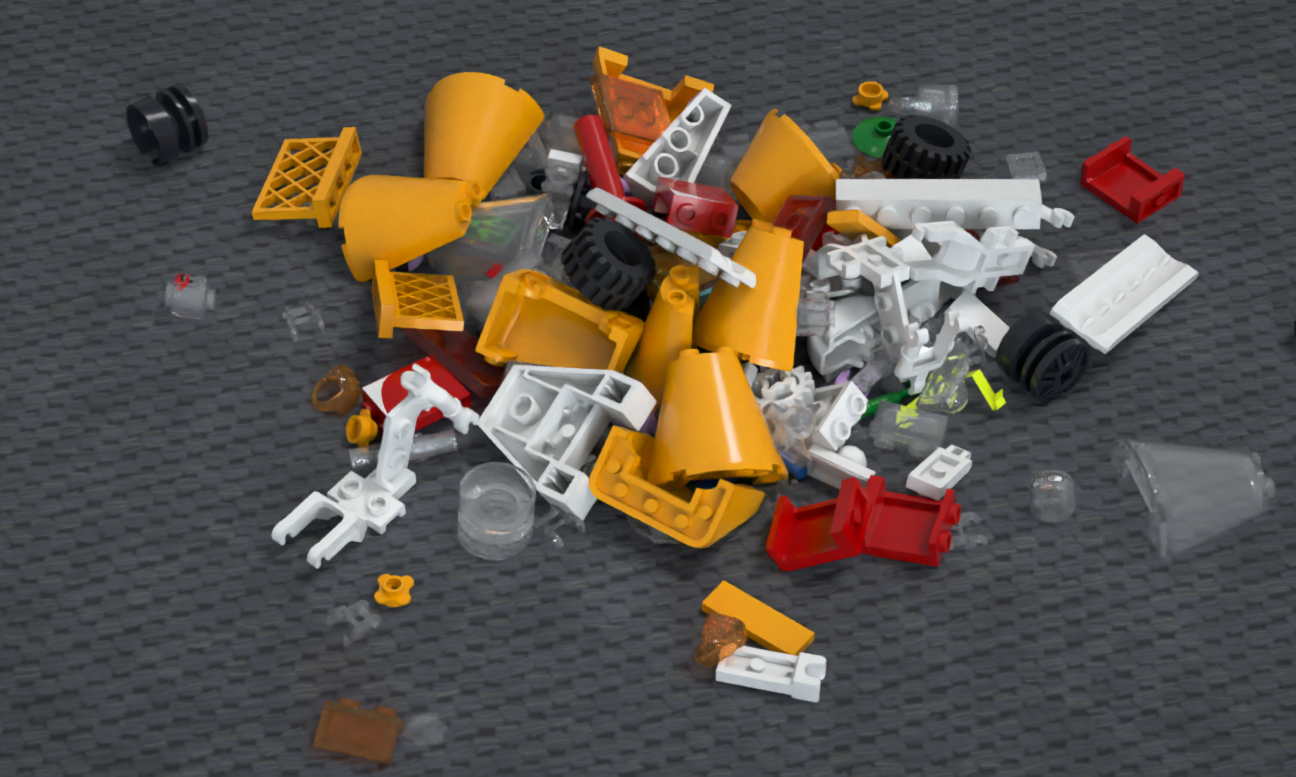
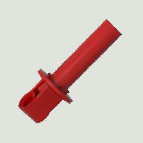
[573,115,648,240]

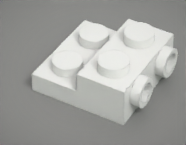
[774,381,868,452]

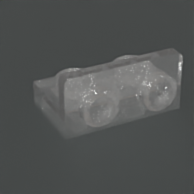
[869,400,949,458]

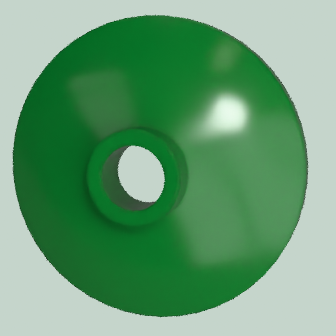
[852,117,898,158]

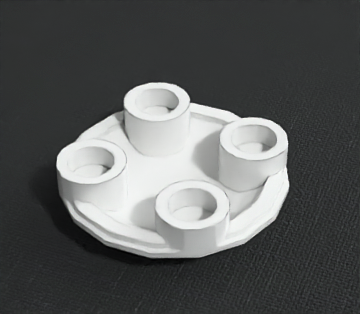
[800,269,863,298]

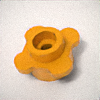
[852,81,888,111]
[346,409,378,451]
[374,574,414,607]

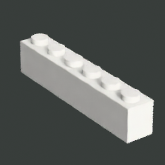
[835,179,1042,229]

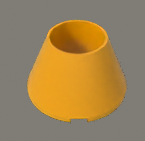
[729,109,836,229]

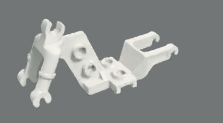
[903,204,1075,293]
[802,231,969,396]
[272,364,479,569]

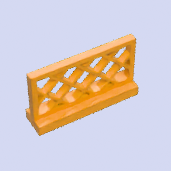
[252,127,362,228]
[371,259,464,339]

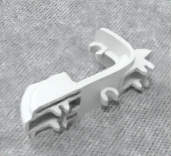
[806,229,976,382]

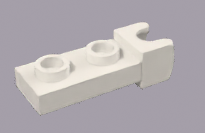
[716,642,827,702]

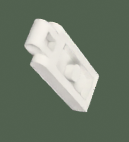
[905,444,972,501]

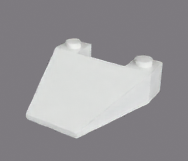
[477,365,657,522]

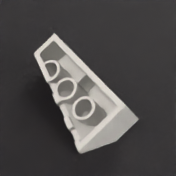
[623,88,732,205]

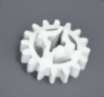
[751,366,816,423]

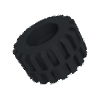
[882,115,971,179]
[561,217,657,311]

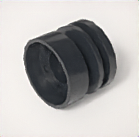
[126,83,209,166]
[996,310,1090,404]

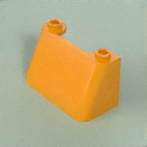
[475,268,645,374]
[589,425,766,548]

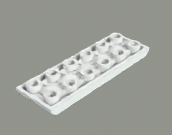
[586,188,756,289]
[1049,234,1199,354]

